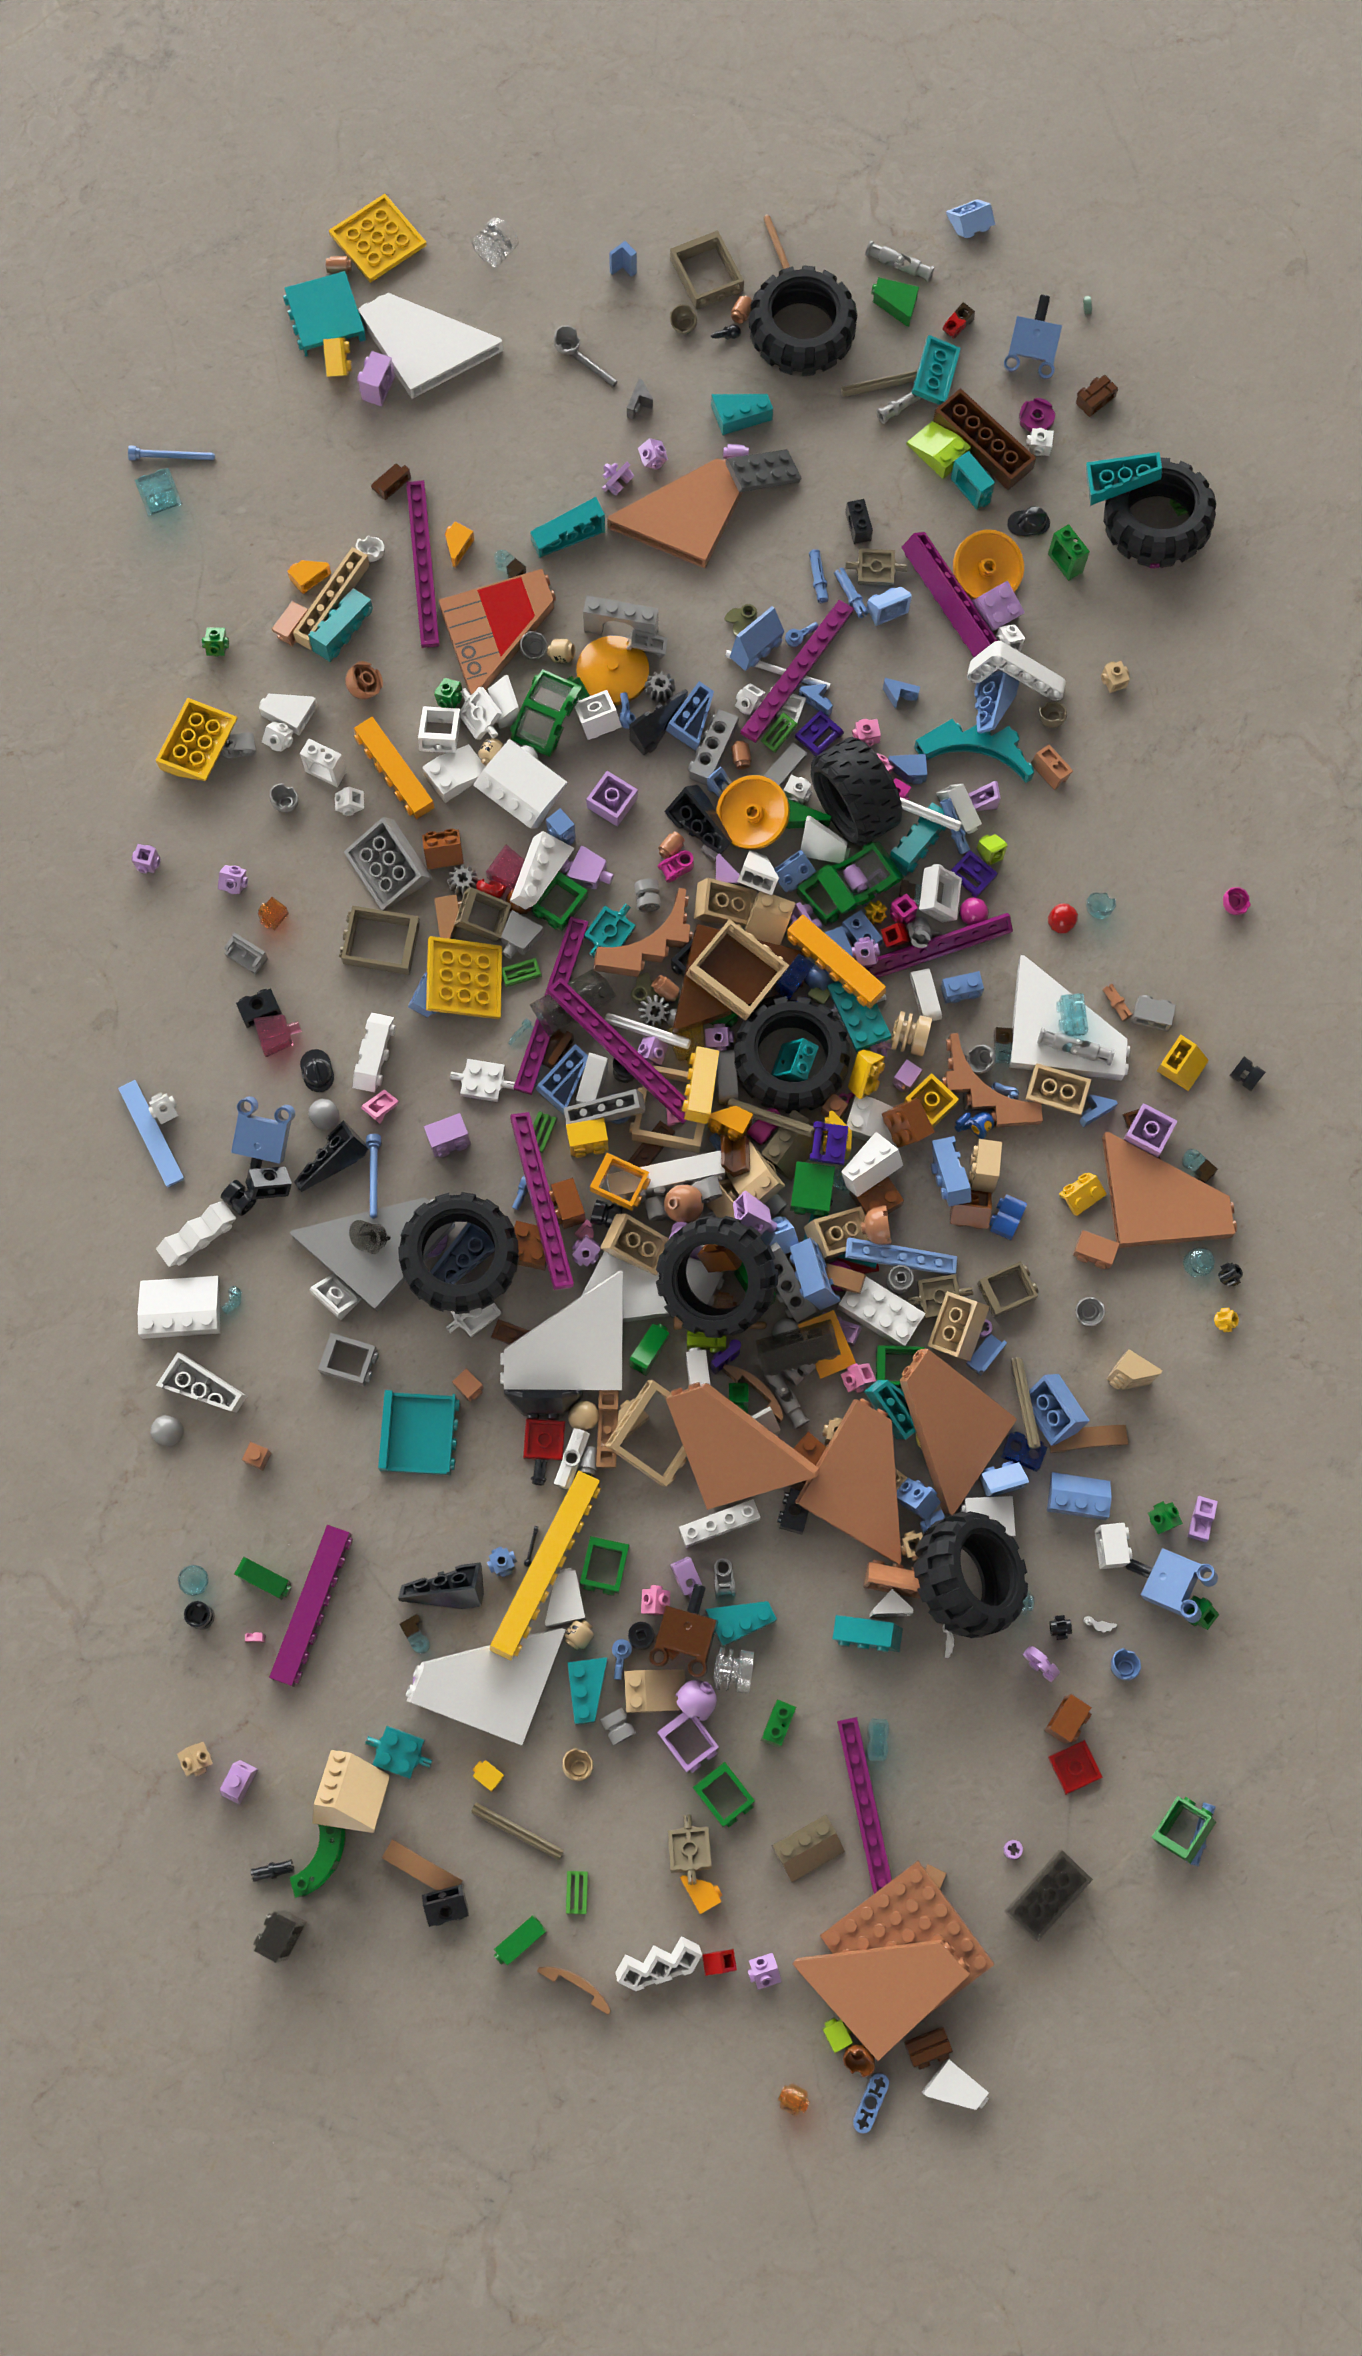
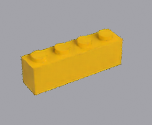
[682,1046,719,1124]

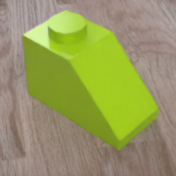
[976,834,1008,866]

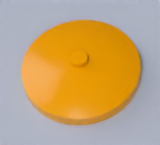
[953,530,1024,600]
[576,636,649,706]
[716,775,790,850]

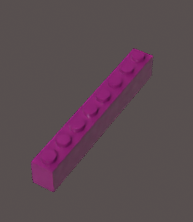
[901,532,998,657]
[269,1525,353,1687]

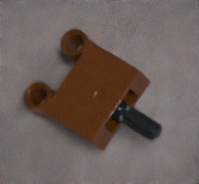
[649,1584,718,1678]

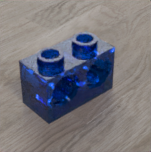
[774,954,814,1000]
[1000,1432,1048,1472]

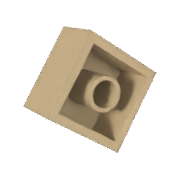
[968,1139,1002,1193]

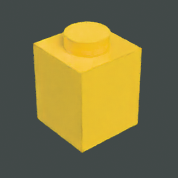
[472,1760,505,1792]

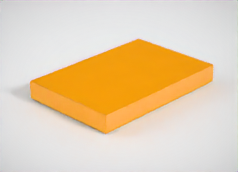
[798,1310,856,1379]

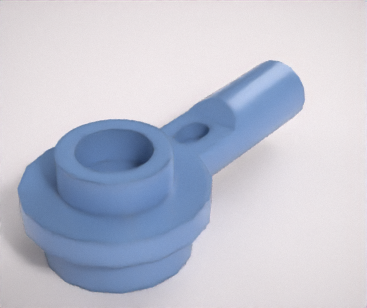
[785,622,819,647]
[619,692,636,729]
[512,1175,529,1211]
[612,1639,632,1680]

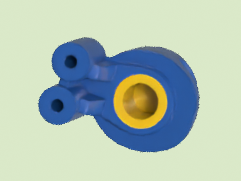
[954,1111,995,1139]

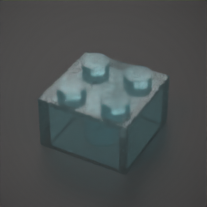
[134,468,182,516]

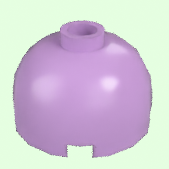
[676,1679,717,1721]

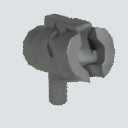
[907,917,942,948]

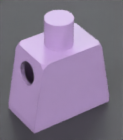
[567,846,614,889]
[733,1191,777,1234]
[670,1557,702,1598]
[220,1760,258,1805]

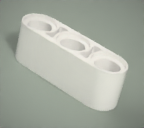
[910,968,942,1021]

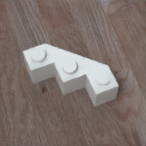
[352,1013,396,1093]
[156,1201,236,1267]
[615,1936,702,1991]

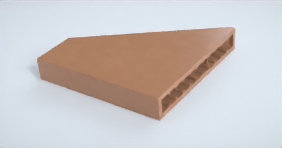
[607,458,743,568]
[1102,1132,1237,1248]
[900,1349,1017,1516]
[666,1382,820,1510]
[794,1398,902,1564]
[792,1940,970,2061]

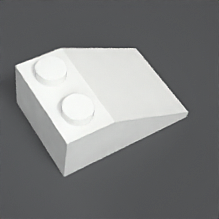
[422,744,486,803]
[846,1096,899,1150]

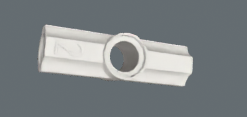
[554,1428,590,1490]

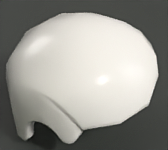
[356,536,385,562]

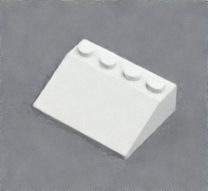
[473,739,568,829]
[138,1276,221,1339]

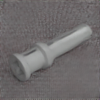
[876,392,921,424]

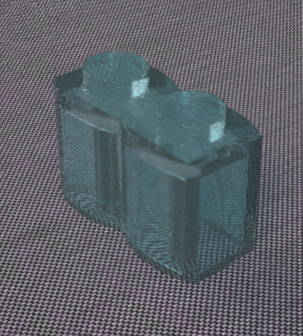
[866,1718,889,1762]

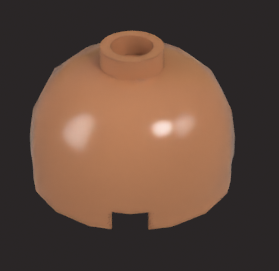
[345,661,383,700]
[664,1185,704,1223]
[861,1206,892,1245]

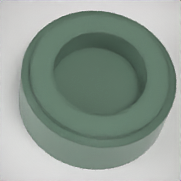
[1083,296,1092,315]

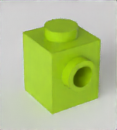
[822,2017,853,2053]

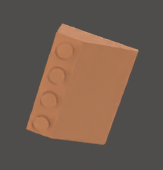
[863,1560,921,1599]

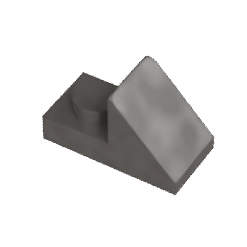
[627,378,653,419]

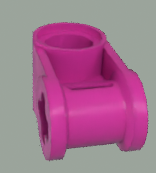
[657,850,694,883]
[747,1108,780,1146]

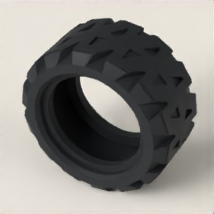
[811,737,902,846]

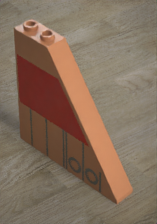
[439,569,556,695]

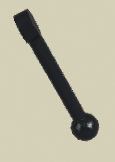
[524,1526,539,1567]

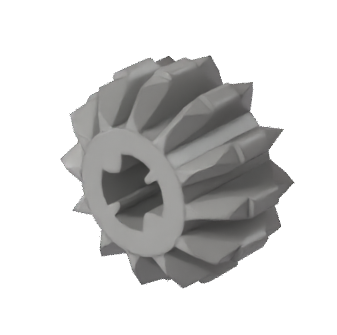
[645,671,676,703]
[447,865,479,896]
[638,995,670,1027]

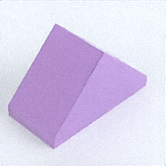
[968,781,1001,812]
[716,854,741,884]

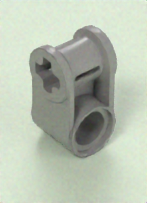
[221,732,256,758]
[714,1558,736,1598]

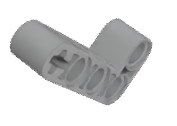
[644,1176,723,1221]

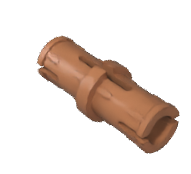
[1102,984,1133,1021]

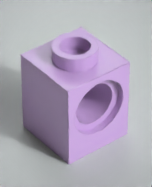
[892,1059,922,1092]

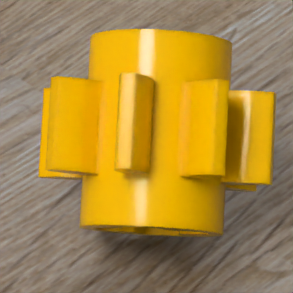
[864,900,887,924]
[1214,1308,1239,1332]

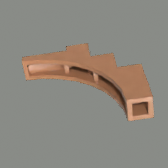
[593,888,693,977]
[942,1033,1043,1128]

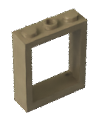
[670,230,744,309]
[339,906,420,975]

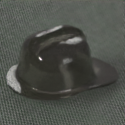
[349,1220,391,1254]

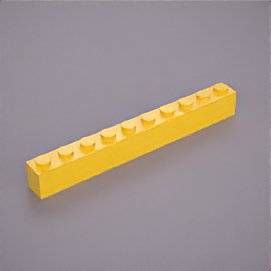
[490,1471,601,1661]

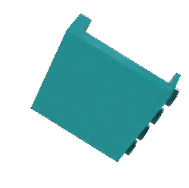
[283,271,366,357]
[378,1390,460,1475]

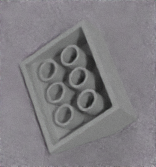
[344,817,432,911]

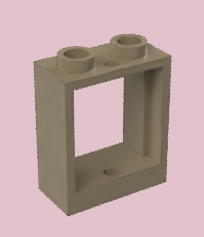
[454,887,511,942]
[977,1261,1039,1318]

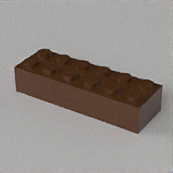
[933,388,1036,491]

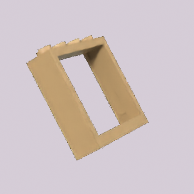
[686,919,789,1021]
[629,1065,705,1153]
[605,1380,687,1486]

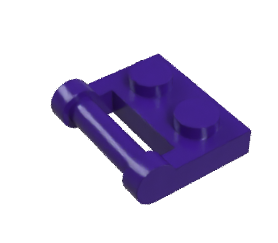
[795,710,844,757]
[951,850,998,898]
[809,1121,848,1165]
[710,1339,741,1375]

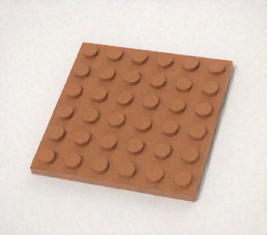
[820,1860,995,2019]

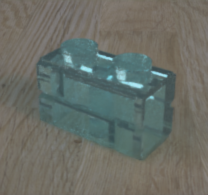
[1056,993,1088,1036]

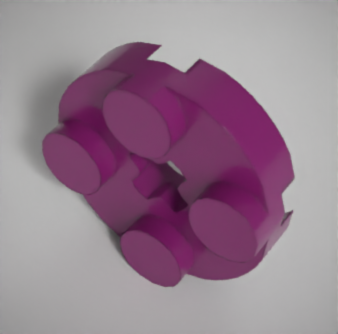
[1019,398,1055,432]

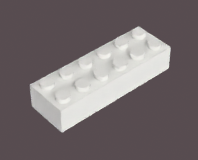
[607,1151,725,1207]

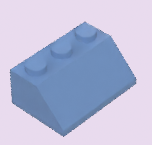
[730,606,784,671]
[1029,1374,1090,1446]
[1047,1472,1111,1520]

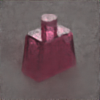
[486,844,525,889]
[254,1015,302,1057]

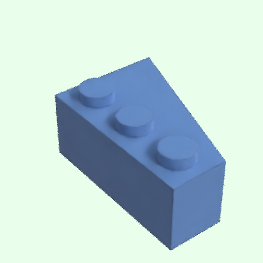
[666,681,714,751]
[535,1044,588,1115]
[931,1136,971,1207]
[790,1238,841,1310]

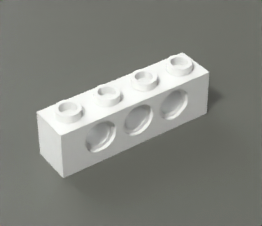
[679,1499,761,1548]

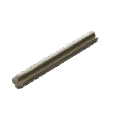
[841,370,918,397]
[727,1098,815,1137]
[1011,1357,1040,1449]
[471,1803,564,1860]

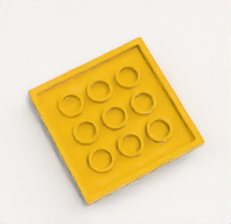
[329,194,427,283]
[426,936,502,1019]

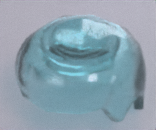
[1086,892,1116,919]
[1183,1247,1215,1277]
[178,1565,209,1596]

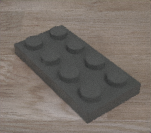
[725,449,802,493]

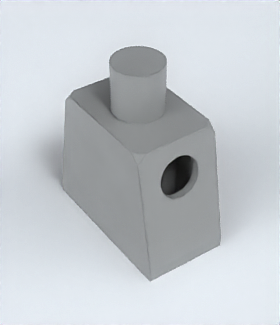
[501,910,544,959]

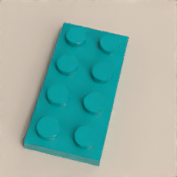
[911,335,961,405]
[827,981,891,1052]

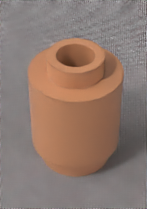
[326,256,352,275]
[731,296,752,324]
[731,741,752,770]
[658,831,685,859]
[651,975,680,1002]

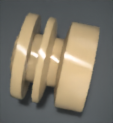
[891,1011,932,1057]

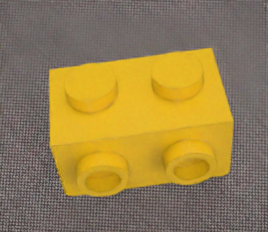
[1059,1173,1107,1216]

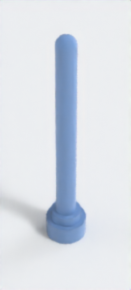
[128,446,215,461]
[366,1134,381,1219]

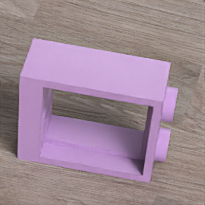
[657,1712,719,1773]

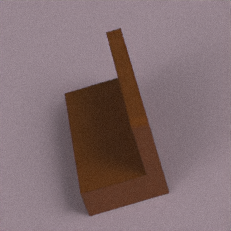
[371,464,411,501]
[542,1029,574,1069]
[721,1134,750,1177]

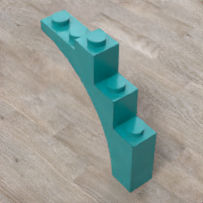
[914,719,1034,783]

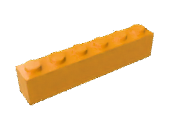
[354,717,435,820]
[787,914,886,1009]

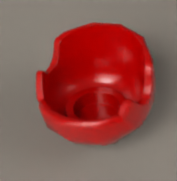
[476,879,507,899]
[1048,903,1078,933]

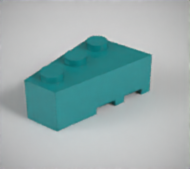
[711,394,773,435]
[864,1380,916,1440]
[705,1601,777,1648]
[832,1615,903,1652]
[567,1657,608,1725]

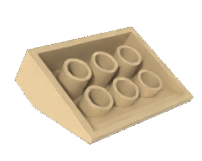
[312,1750,390,1833]

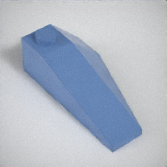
[974,670,1020,734]

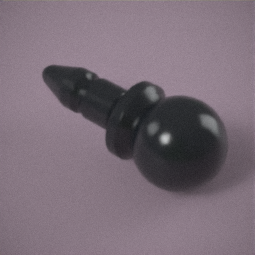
[710,324,741,339]

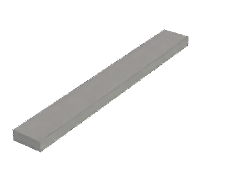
[701,742,807,861]

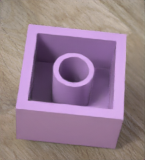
[357,351,395,407]
[972,581,1025,631]
[586,771,638,827]
[1123,1103,1177,1158]
[424,1113,471,1158]

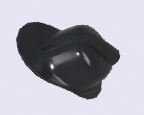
[1007,506,1050,536]
[300,1049,334,1092]

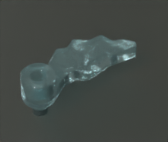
[508,1018,534,1045]

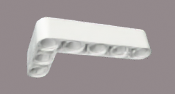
[967,641,1066,701]

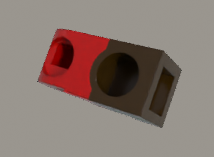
[942,302,975,339]

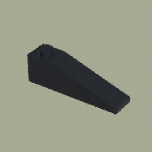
[629,689,688,755]
[664,784,732,854]
[294,1120,369,1192]
[398,1562,484,1609]

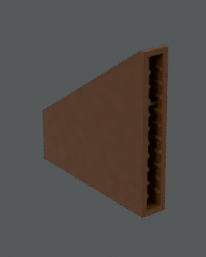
[672,924,808,1034]

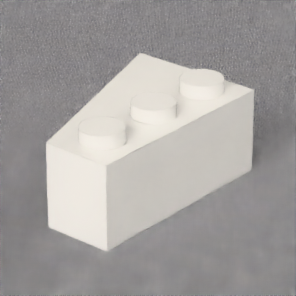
[841,1132,903,1197]

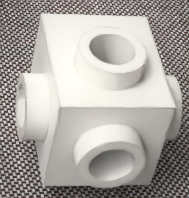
[1026,428,1054,456]
[996,624,1025,652]
[735,683,766,715]
[262,721,294,752]
[783,775,813,805]
[335,787,364,816]
[148,1093,178,1124]

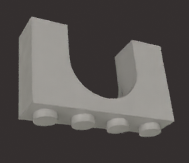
[583,595,659,635]

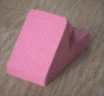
[361,1089,399,1124]

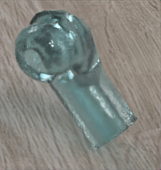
[221,1286,242,1315]

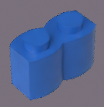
[989,1194,1028,1240]

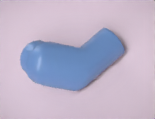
[991,1082,1019,1100]

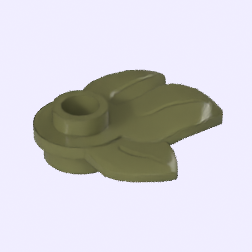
[724,604,757,636]
[630,972,665,1008]

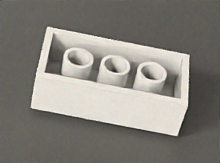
[837,1272,926,1346]

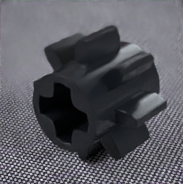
[1218,1262,1243,1287]
[1049,1615,1072,1640]

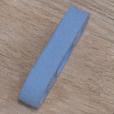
[853,2073,889,2133]

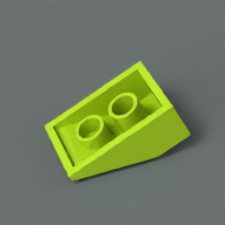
[906,421,971,479]

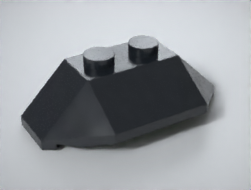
[504,1389,583,1420]

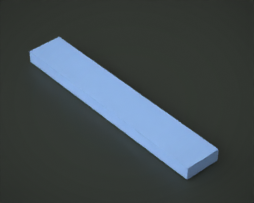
[118,1080,184,1188]
[845,1238,957,1275]

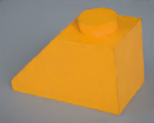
[445,521,474,568]
[288,560,331,594]
[680,1875,723,1914]

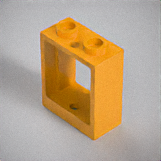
[590,1153,651,1211]

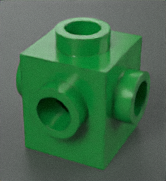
[202,627,229,657]
[434,678,463,708]
[1148,1501,1183,1534]
[1186,1595,1219,1630]

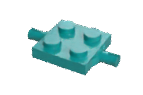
[584,903,636,958]
[365,1725,433,1779]

